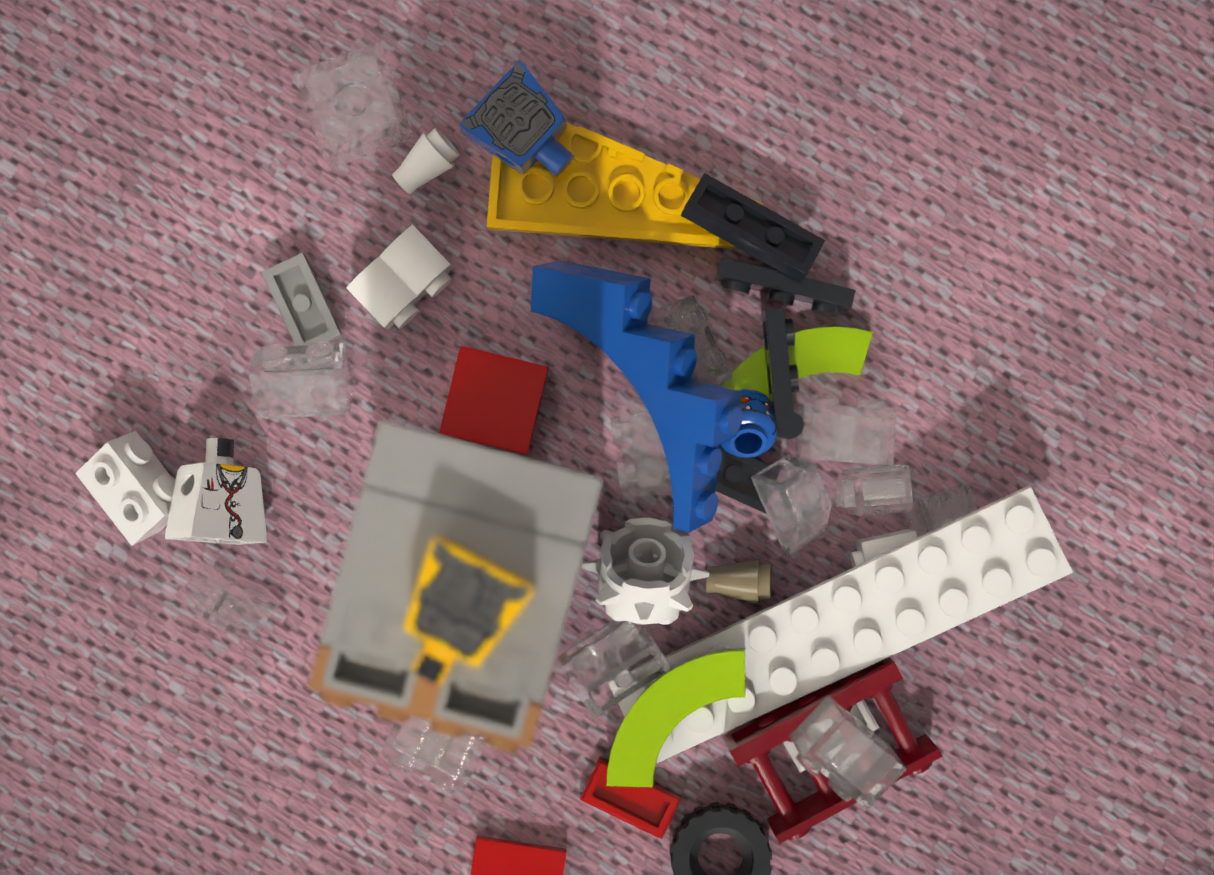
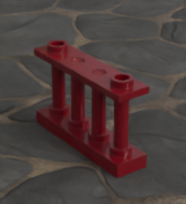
[722,657,943,844]

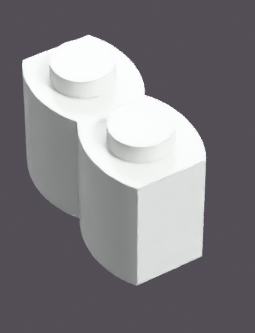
[347,225,454,329]

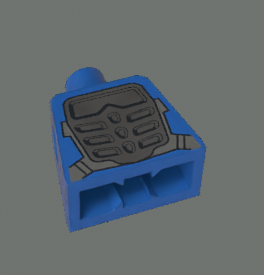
[459,60,574,177]

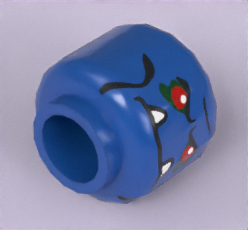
[720,389,778,458]

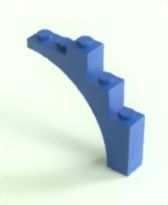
[531,260,742,533]

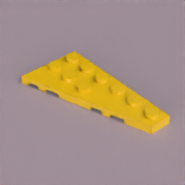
[487,122,763,250]

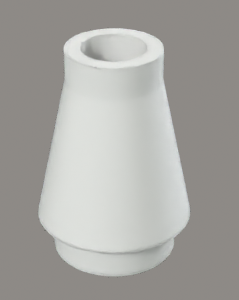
[392,128,460,194]

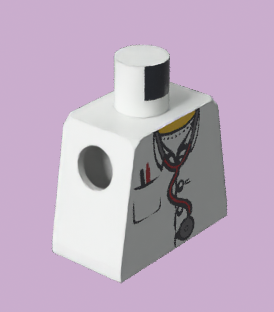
[165,438,267,545]

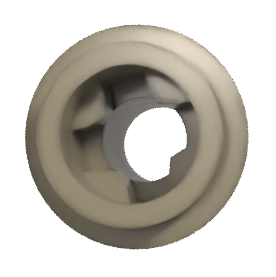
[706,559,772,604]

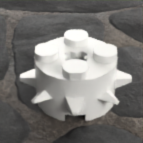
[582,517,709,625]

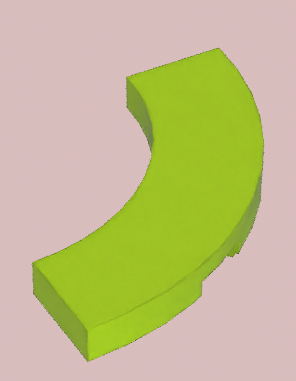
[721,326,873,398]
[607,648,746,787]

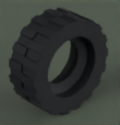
[670,802,772,875]

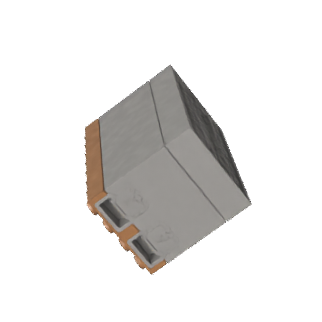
[308,421,604,752]

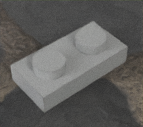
[261,253,343,355]

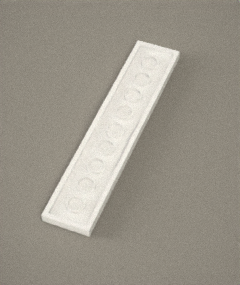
[609,486,1073,763]

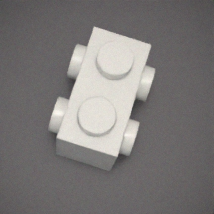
[76,431,176,546]

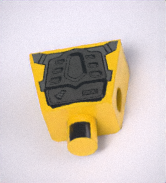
[404,535,537,685]

